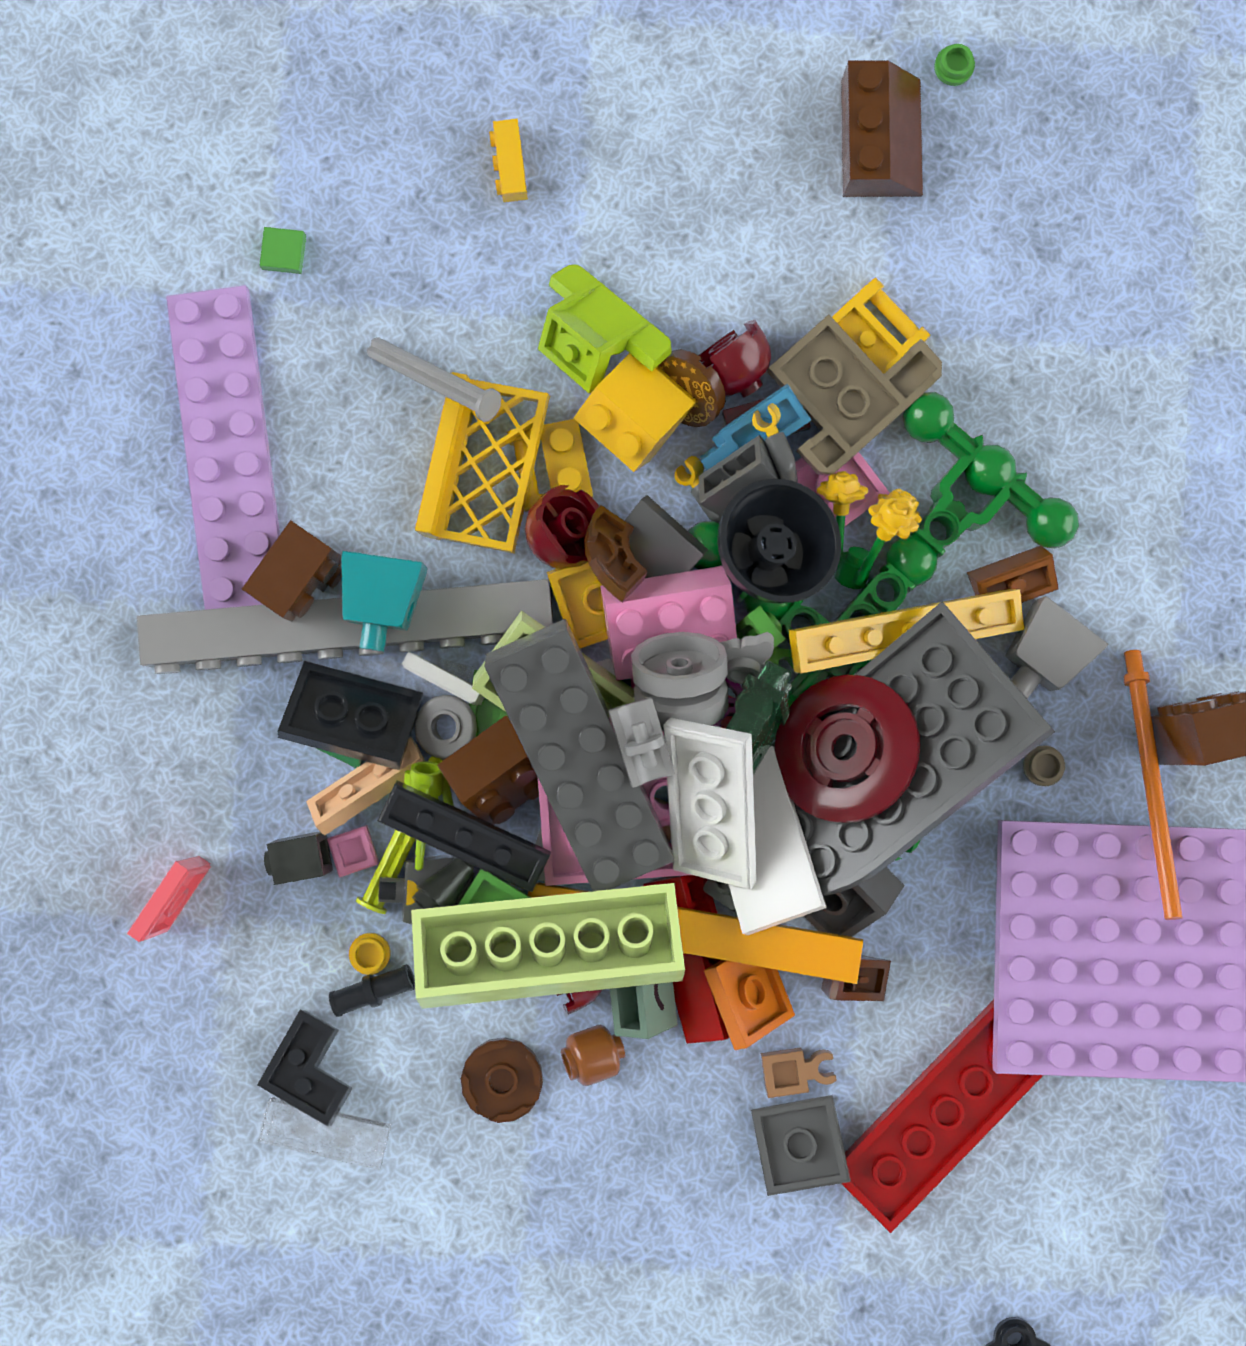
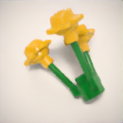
[817,471,922,589]

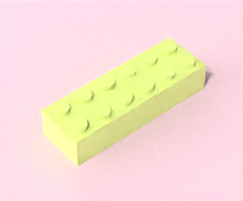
[411,883,685,1009]

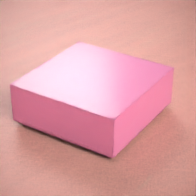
[327,825,380,878]

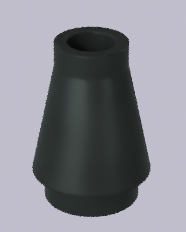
[412,857,475,909]

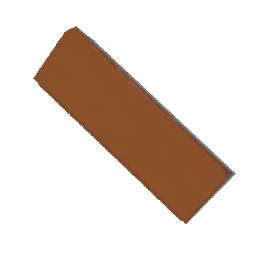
[967,546,1059,603]

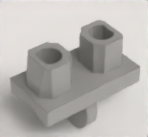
[608,697,675,788]

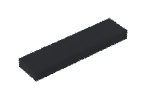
[377,780,551,892]

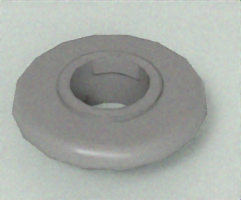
[414,695,477,760]

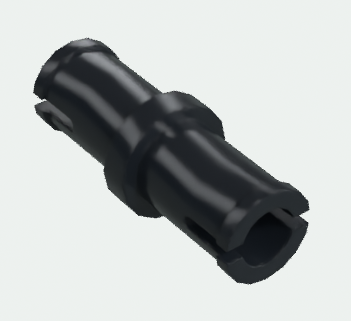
[329,964,415,1017]

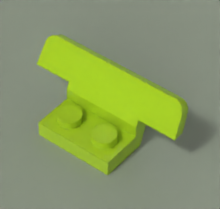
[538,264,672,393]

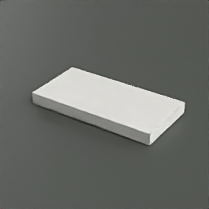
[663,717,757,890]
[728,746,826,935]

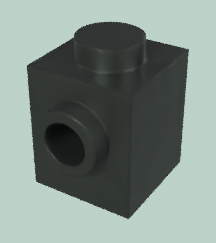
[264,831,333,885]

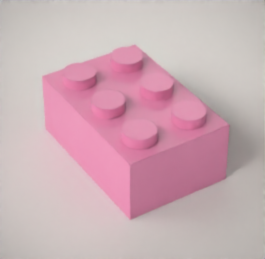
[600,566,737,681]

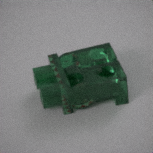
[726,661,794,776]

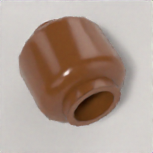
[561,1024,625,1086]

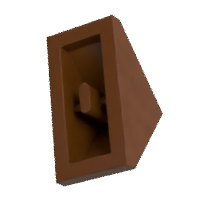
[821,955,891,1001]

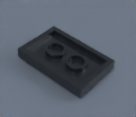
[278,661,423,770]

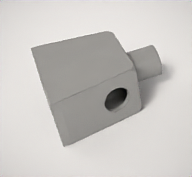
[1005,596,1109,699]

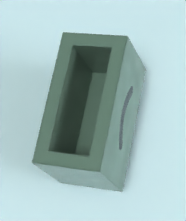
[610,982,678,1039]

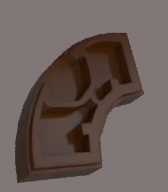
[585,505,648,603]

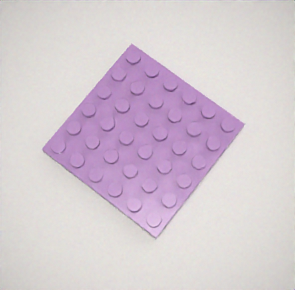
[993,820,1246,1082]

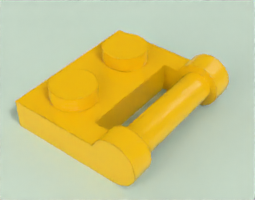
[832,277,931,374]
[507,419,593,512]

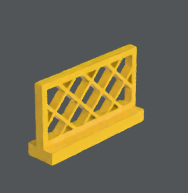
[415,372,550,554]

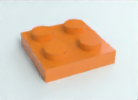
[704,960,795,1050]

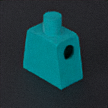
[341,551,427,652]

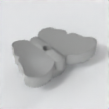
[720,632,774,684]

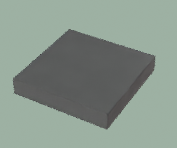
[625,495,708,578]
[751,1095,851,1196]

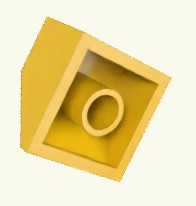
[573,353,698,472]

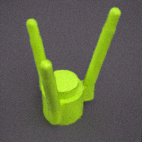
[404,761,454,871]

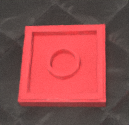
[127,856,211,942]

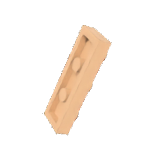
[306,736,425,836]

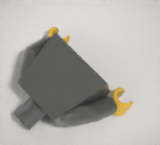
[674,403,798,522]

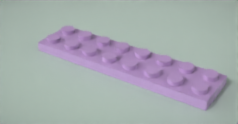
[166,285,280,610]

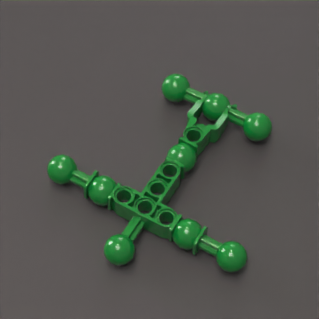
[688,392,1079,740]

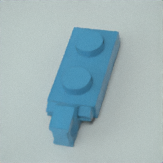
[700,383,811,470]

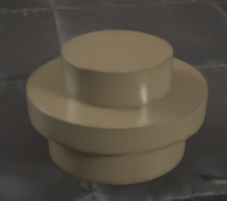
[1023,746,1065,786]

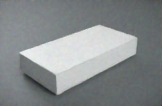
[402,652,485,706]

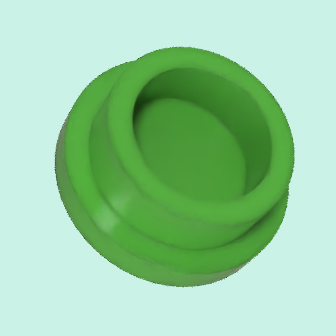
[934,44,975,86]

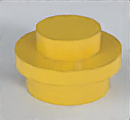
[349,933,391,975]

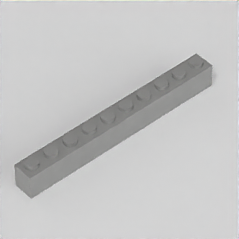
[137,579,554,674]

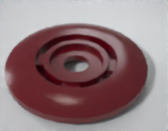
[774,675,920,823]

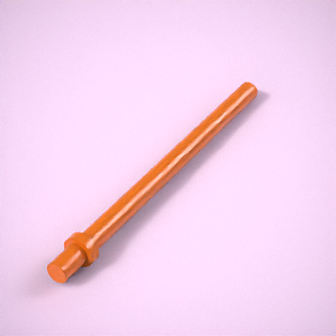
[1123,650,1183,920]

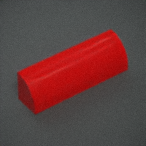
[643,875,730,1044]

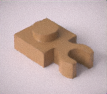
[760,1047,837,1098]

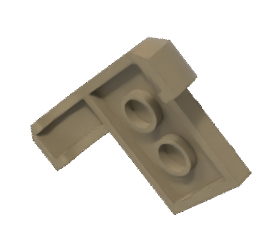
[767,314,942,475]

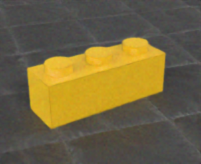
[489,118,528,203]

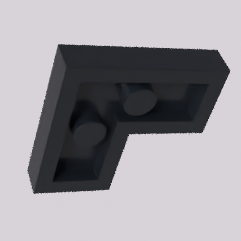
[257,1009,353,1126]

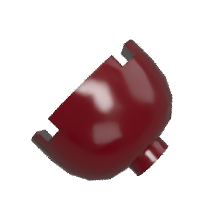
[698,319,771,398]
[525,485,599,569]

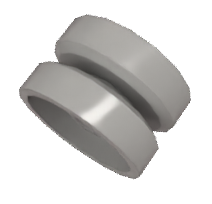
[631,632,729,731]

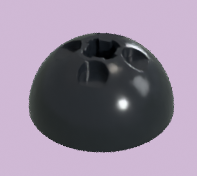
[717,479,841,604]

